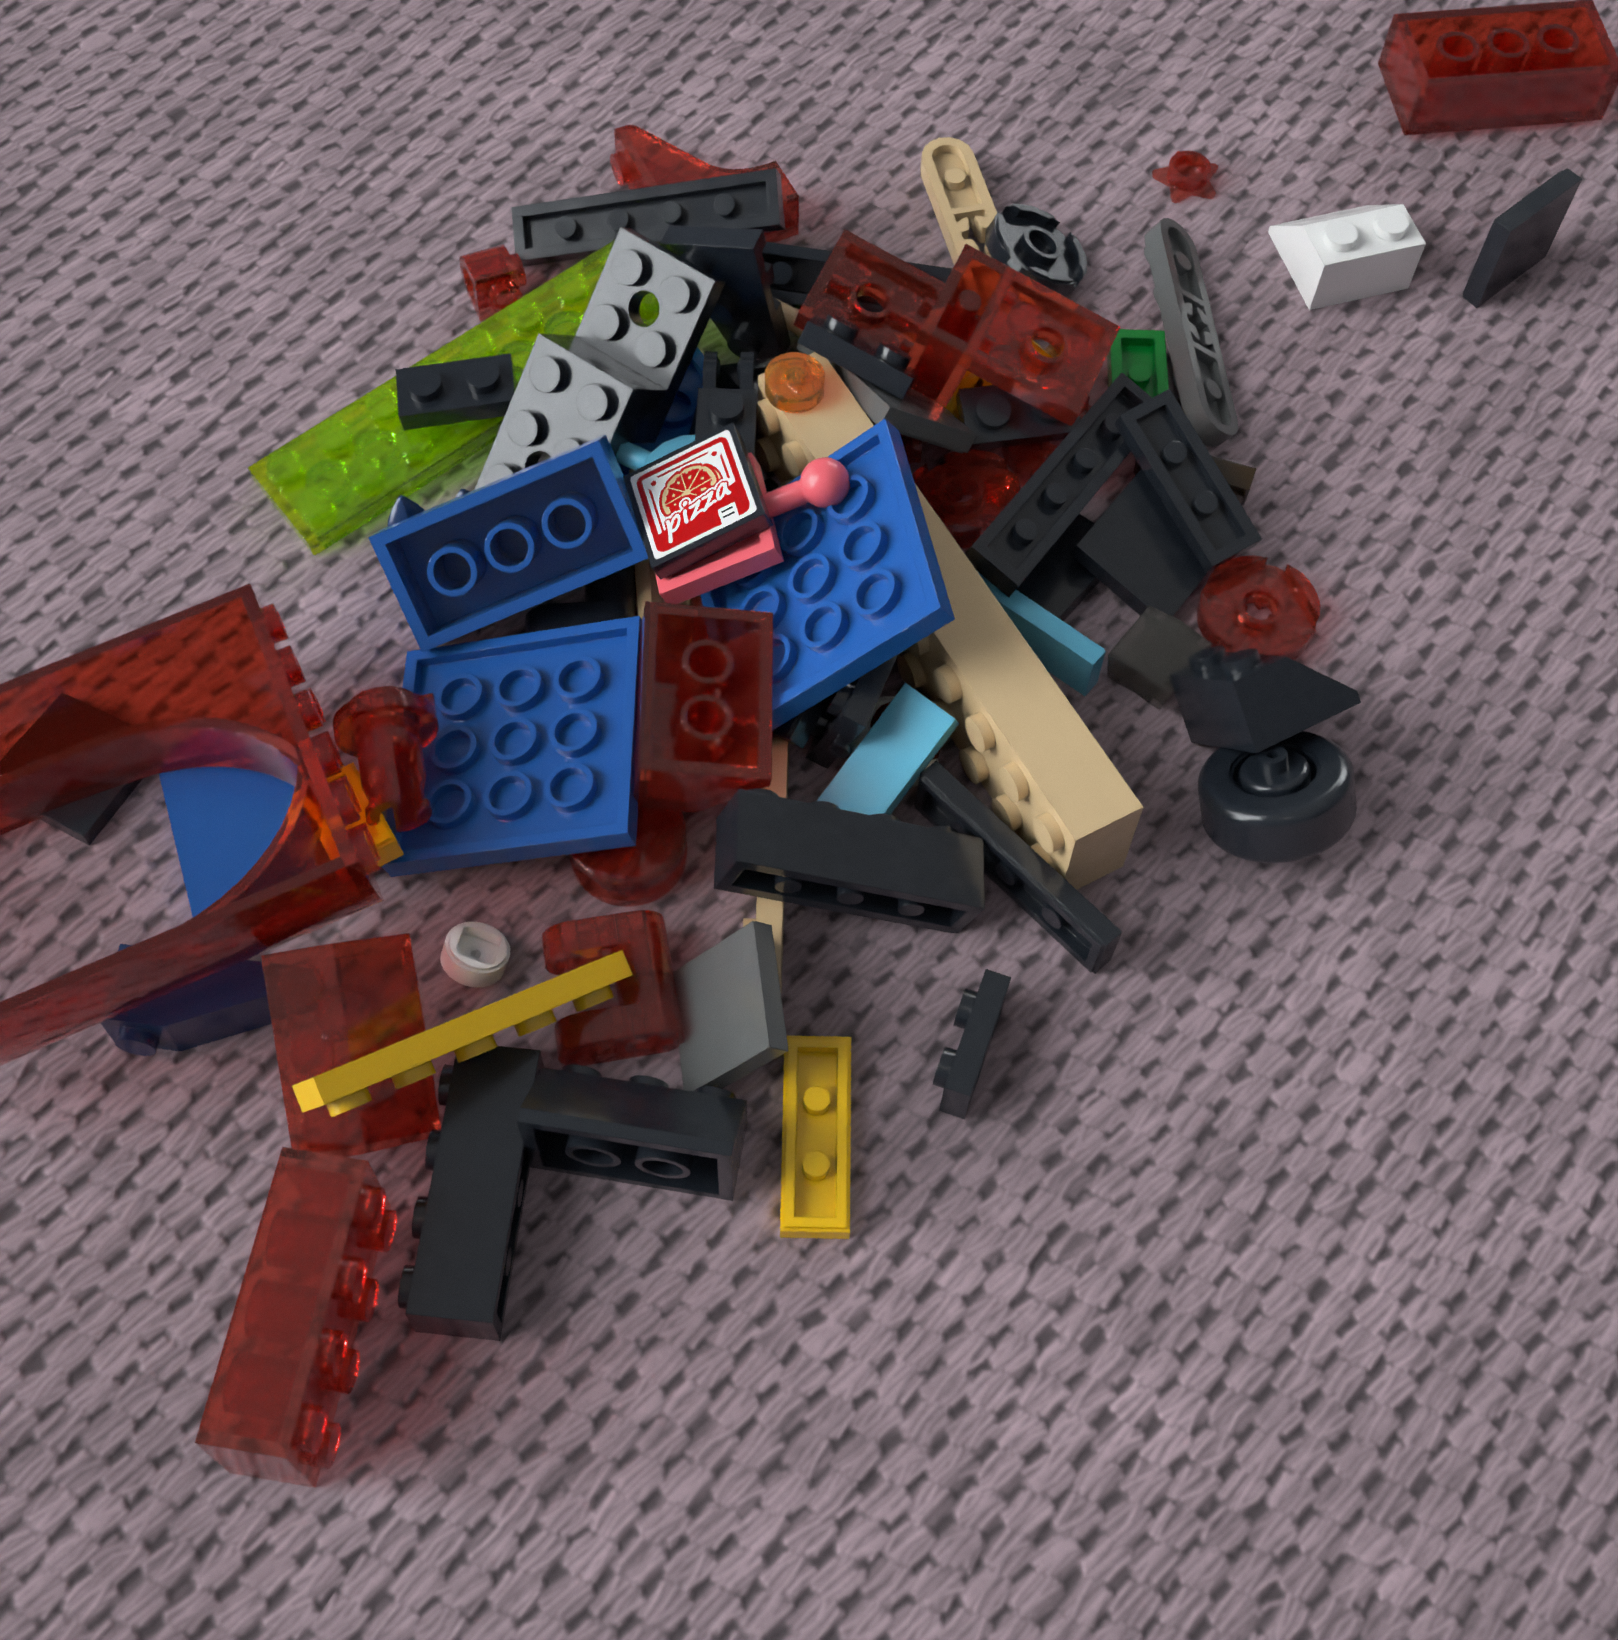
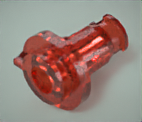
[332,686,439,832]

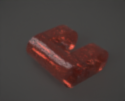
[541,910,685,1066]

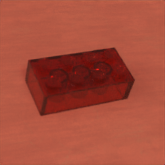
[1378,0,1618,136]
[195,1147,397,1488]

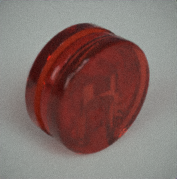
[569,781,688,907]

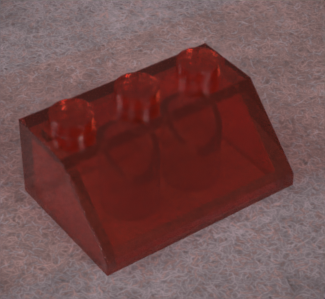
[633,601,773,812]
[261,933,442,1167]

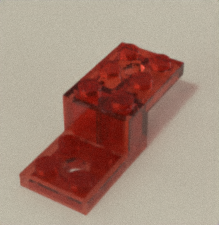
[793,229,1120,426]

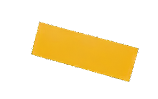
[780,1035,851,1239]

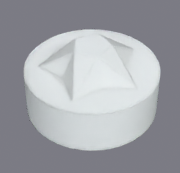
[440,922,510,987]

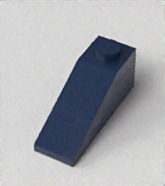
[97,944,331,1056]

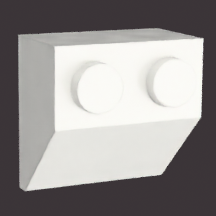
[1268,204,1426,310]

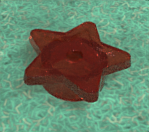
[1152,151,1218,203]

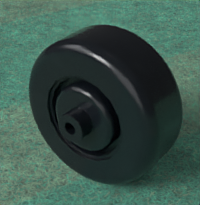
[1198,731,1357,863]

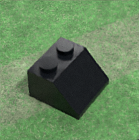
[1169,646,1361,753]

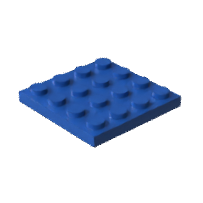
[701,418,955,747]
[382,616,648,877]

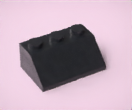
[517,1064,747,1201]

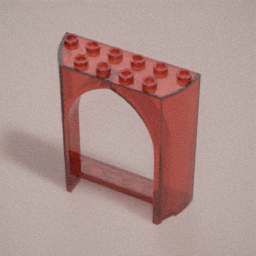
[0,584,384,1066]

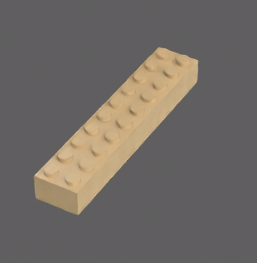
[755,352,1143,890]

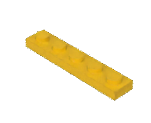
[292,950,632,1117]

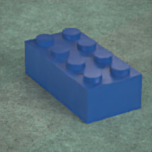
[368,434,648,652]

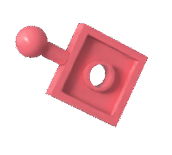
[655,452,850,607]

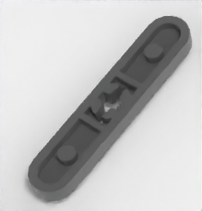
[1144,218,1238,447]

